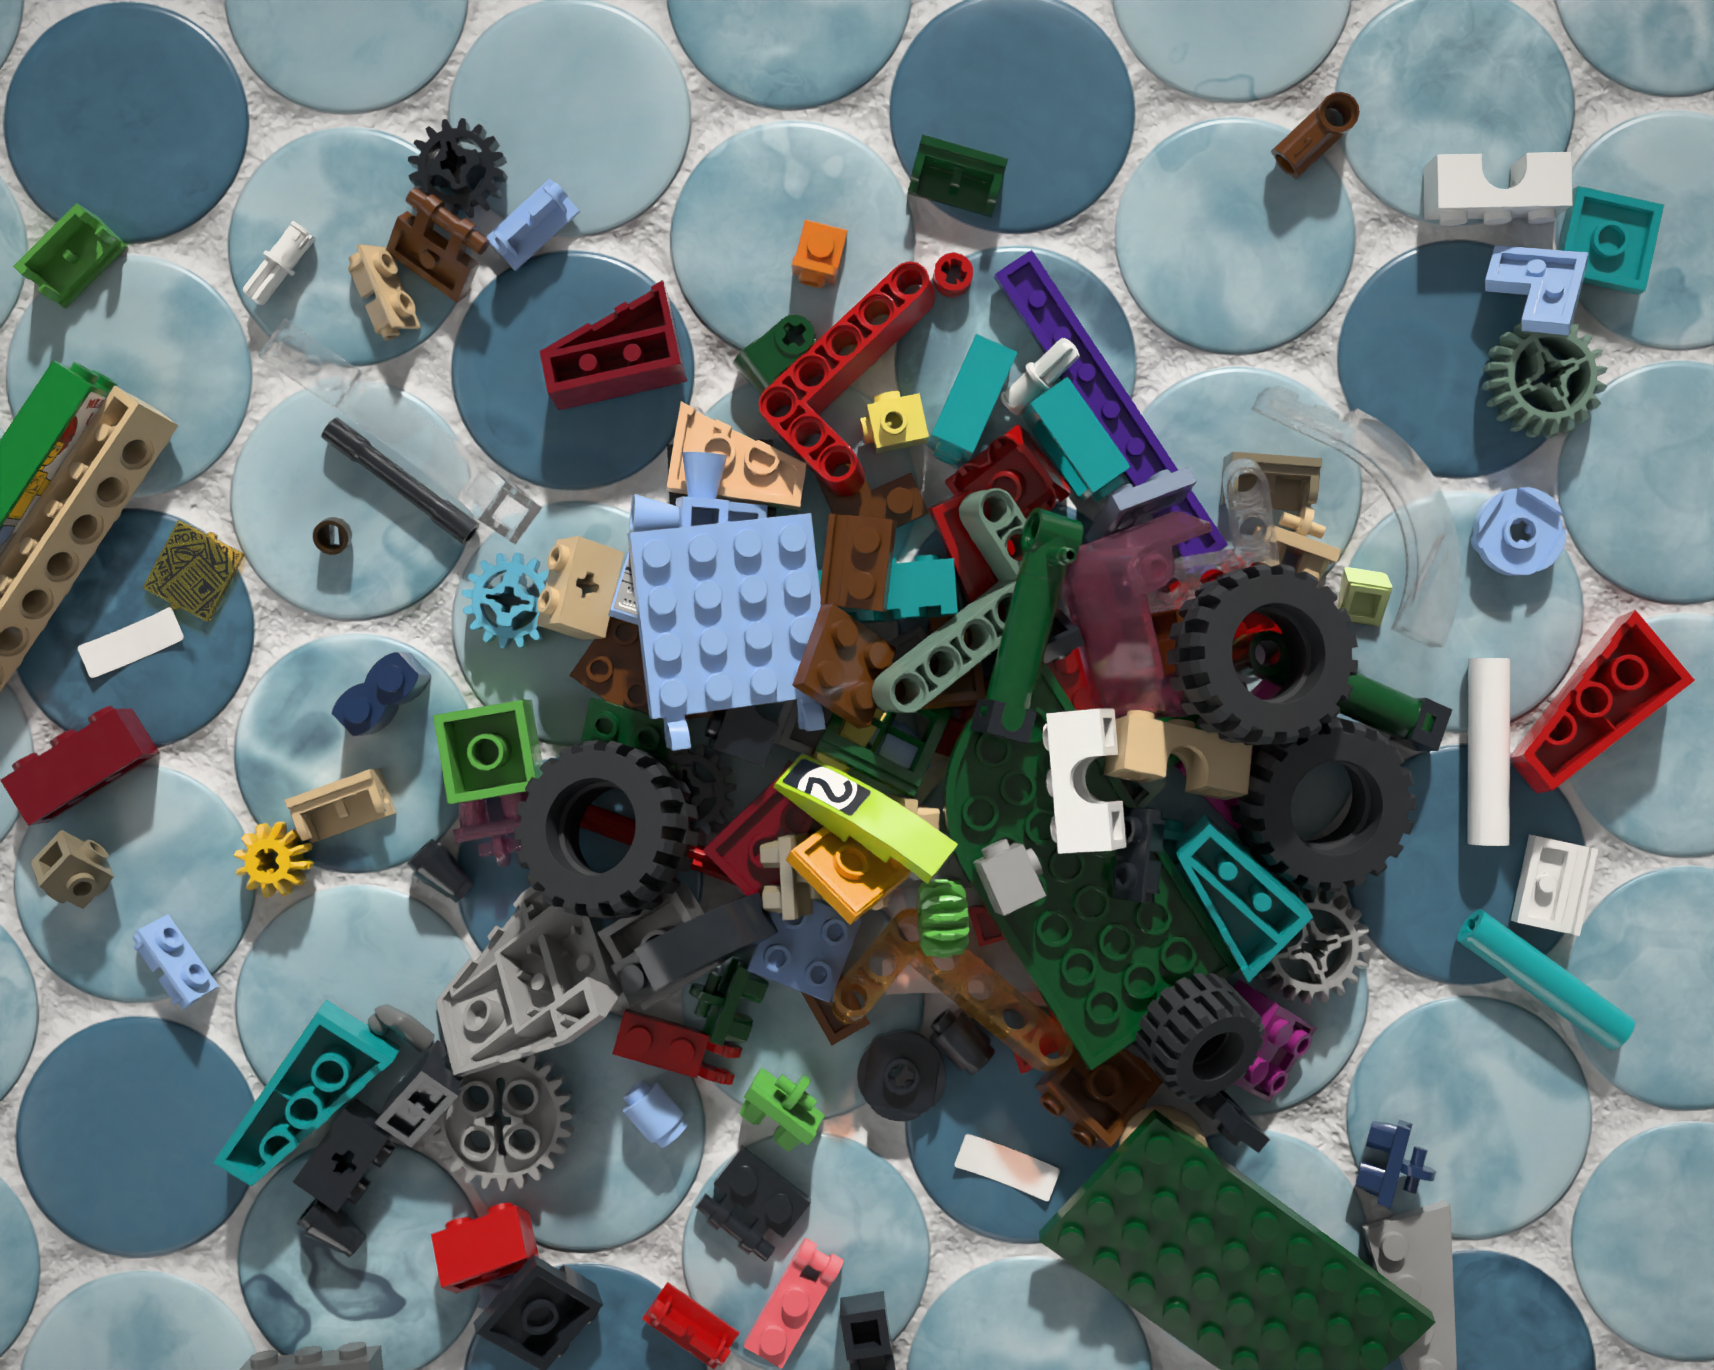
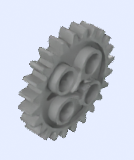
[431,1052,576,1191]

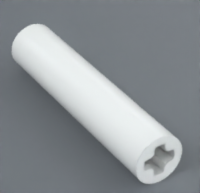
[1467,658,1510,846]

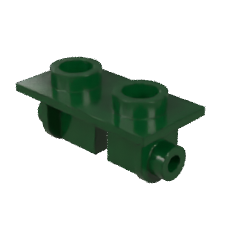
[581,697,670,763]

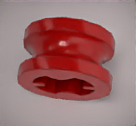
[933,252,974,298]

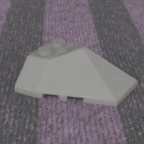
[435,887,623,1077]

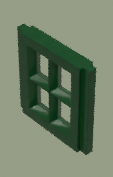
[815,707,954,799]

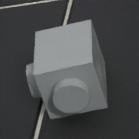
[973,839,1046,915]

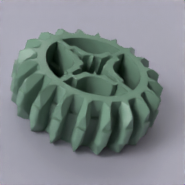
[1481,323,1608,438]

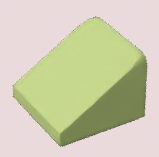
[1337,567,1392,626]

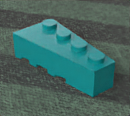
[213,1000,401,1186]

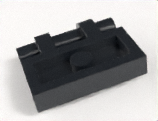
[695,1145,811,1262]

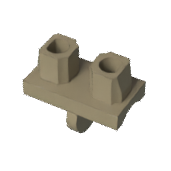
[760,833,823,920]

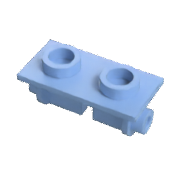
[486,178,580,271]
[132,914,219,1010]

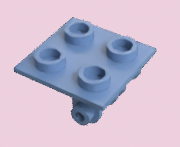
[747,899,862,1003]

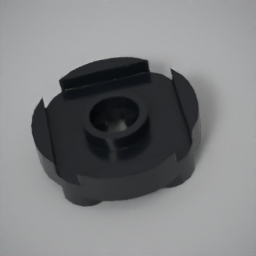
[857,1029,946,1121]

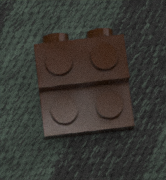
[1034,1047,1163,1149]

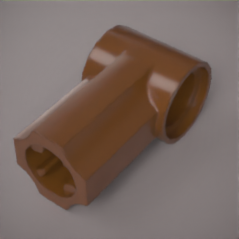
[1271,92,1360,179]

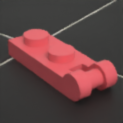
[743,1238,844,1369]

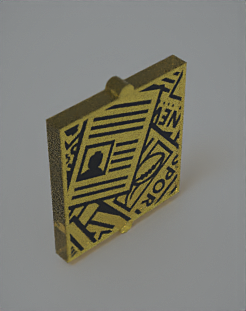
[143,520,245,622]

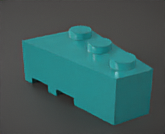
[1174,813,1313,983]

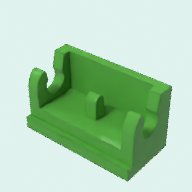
[13,203,128,308]

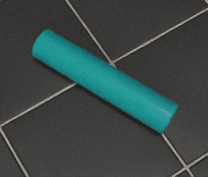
[1457,909,1635,1051]

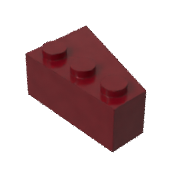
[539,280,688,410]

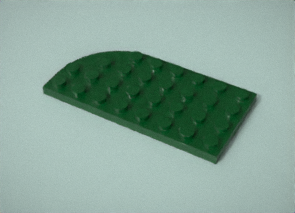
[943,663,1240,1070]
[1039,1109,1436,1370]

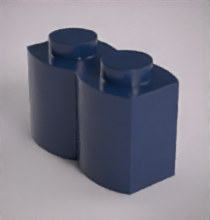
[331,652,431,736]

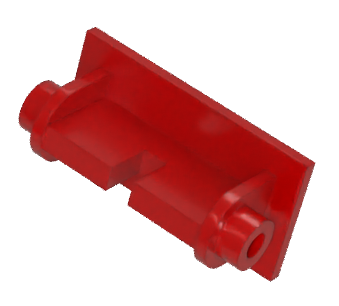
[642,1282,740,1369]

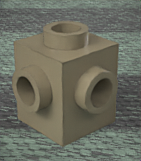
[30,830,114,909]

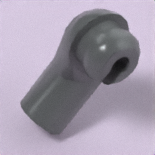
[368,1004,435,1052]

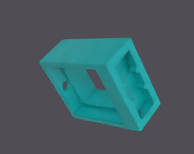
[927,334,1018,466]
[1021,377,1131,503]

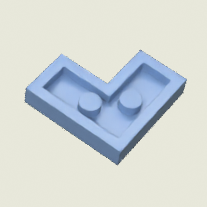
[1485,245,1588,335]

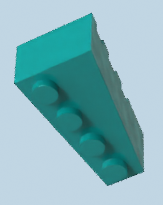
[818,554,958,623]

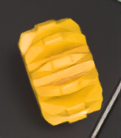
[234,821,315,898]

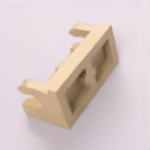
[284,768,397,844]

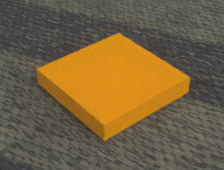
[786,827,912,925]

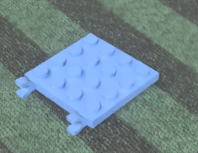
[627,513,826,751]

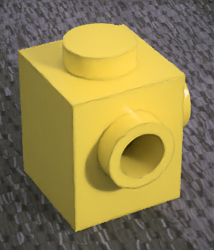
[860,391,929,454]

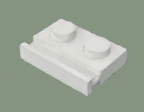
[1511,834,1599,936]

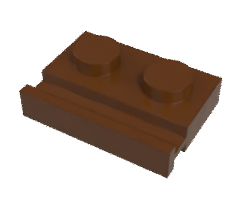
[820,513,897,612]

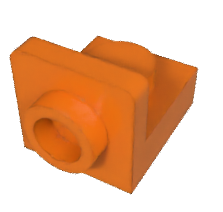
[791,219,848,288]

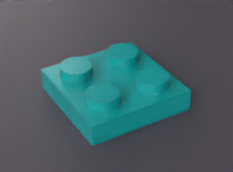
[1558,186,1664,295]

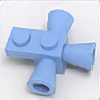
[629,452,768,533]

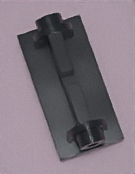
[1112,807,1166,903]

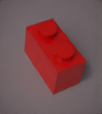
[431,1202,539,1294]

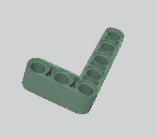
[872,488,1063,713]

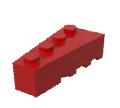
[1510,610,1695,794]

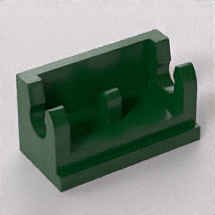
[907,134,1008,218]

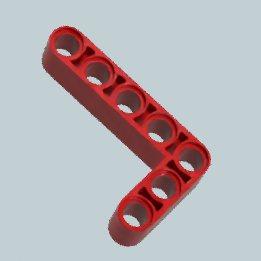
[758,261,935,496]

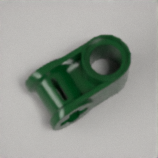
[733,314,817,396]

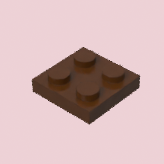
[792,603,896,729]

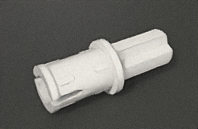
[243,221,316,305]
[1000,338,1080,416]

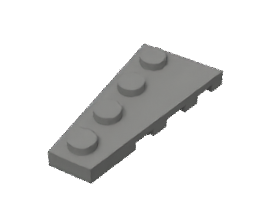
[1361,1200,1457,1370]

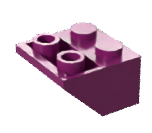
[1233,979,1317,1102]

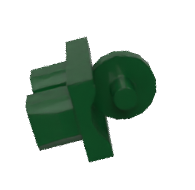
[689,957,769,1046]

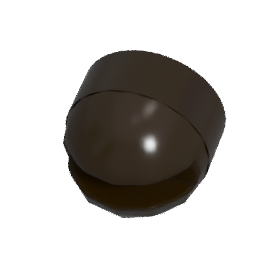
[313,517,352,555]

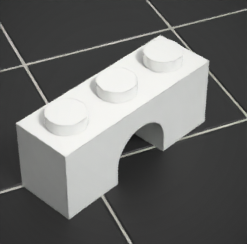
[1423,152,1573,226]
[1043,709,1126,854]

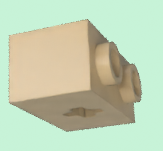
[537,536,624,640]

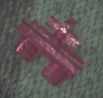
[453,791,528,867]

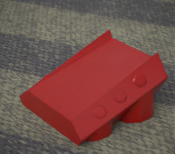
[945,424,1072,520]

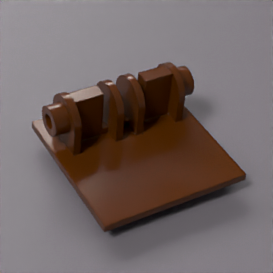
[569,616,649,713]

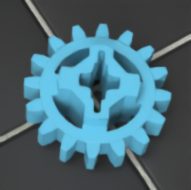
[462,552,549,649]

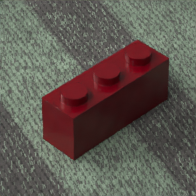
[0,706,160,826]

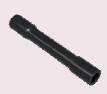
[321,417,480,545]

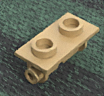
[348,244,421,341]

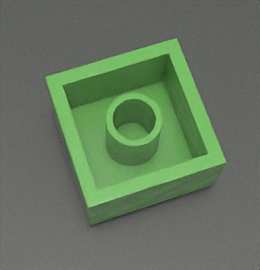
[433,700,543,804]

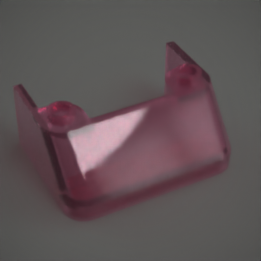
[1063,511,1248,719]

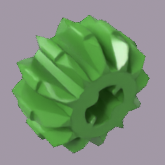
[916,879,969,958]

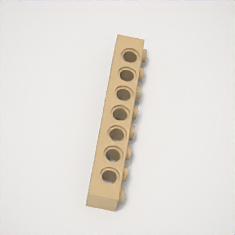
[0,386,179,692]

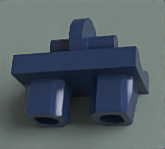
[1355,1120,1436,1208]

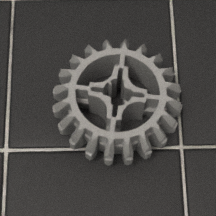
[1257,885,1371,1005]

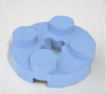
[1470,487,1567,576]

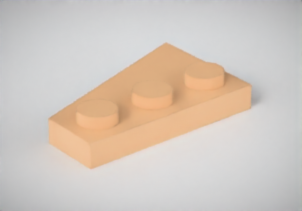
[667,402,807,511]

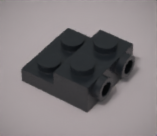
[473,1254,603,1370]

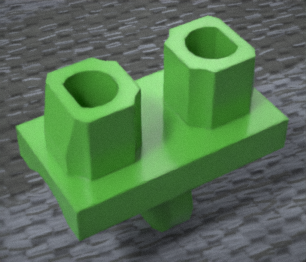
[739,1067,825,1152]

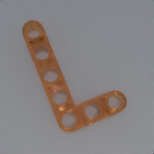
[831,908,1073,1072]

